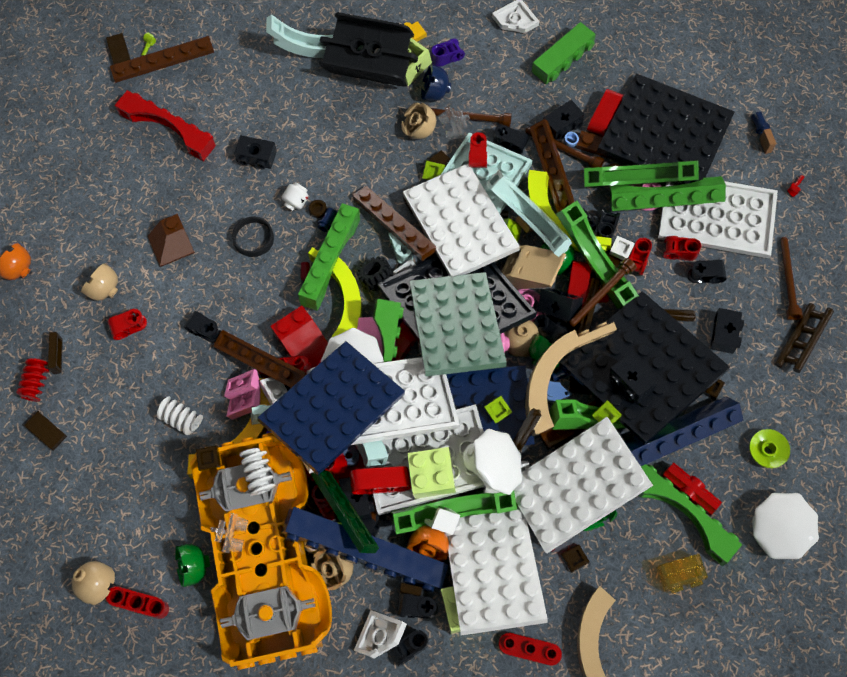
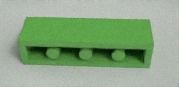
[532,22,596,85]

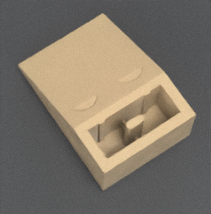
[501,245,566,290]

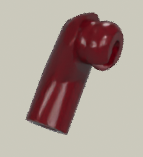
[300,262,310,282]

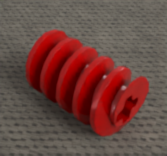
[16,358,49,402]

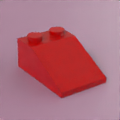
[270,305,328,368]

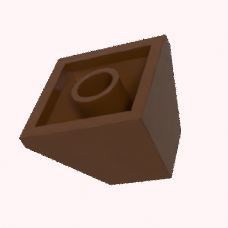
[148,214,195,267]

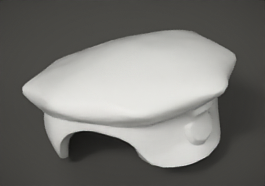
[321,328,384,364]
[463,429,522,495]
[752,493,819,559]

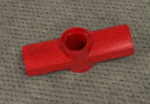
[662,462,722,516]

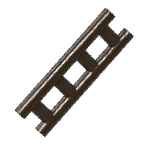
[775,303,834,373]

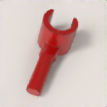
[787,175,804,197]

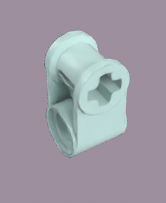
[388,233,413,265]

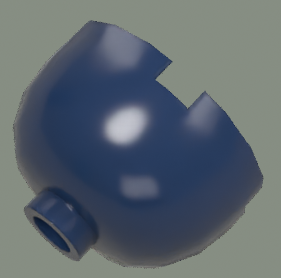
[421,65,451,101]

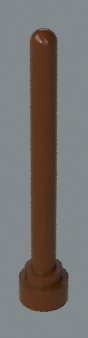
[431,108,512,127]
[525,127,605,168]
[780,237,803,320]
[569,258,637,327]

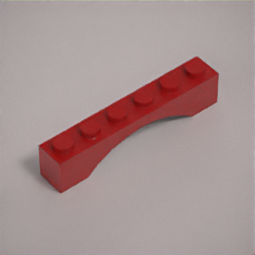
[114,90,216,162]

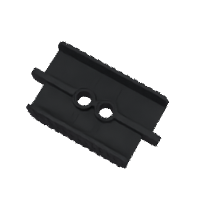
[319,12,418,87]

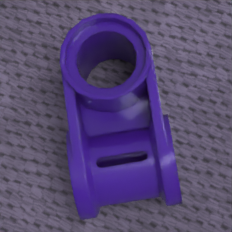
[431,38,465,67]

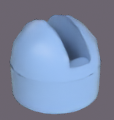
[564,132,579,147]

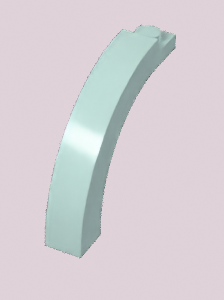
[266,15,364,58]
[486,170,572,257]

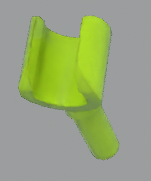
[141,32,156,56]

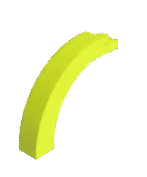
[528,170,612,253]
[308,247,362,338]

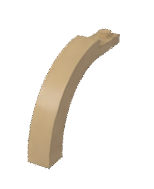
[525,322,617,437]
[577,586,616,677]

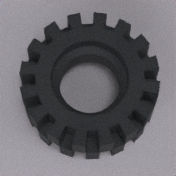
[357,256,393,291]

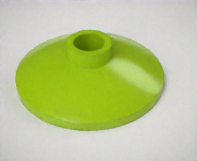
[749,429,790,469]

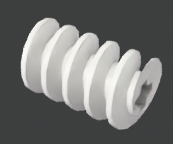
[157,396,203,435]
[239,448,276,496]

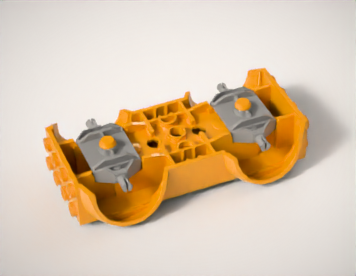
[190,433,332,670]

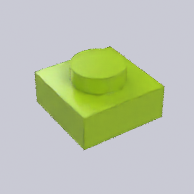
[423,161,445,180]
[504,218,522,243]
[484,396,512,424]
[592,400,622,424]

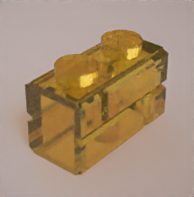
[656,554,708,594]

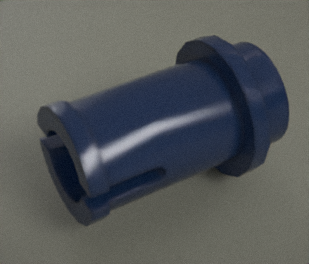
[751,112,770,135]
[318,208,337,232]

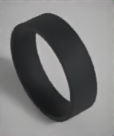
[232,216,274,257]

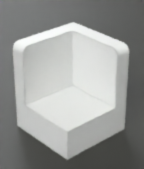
[424,507,460,535]

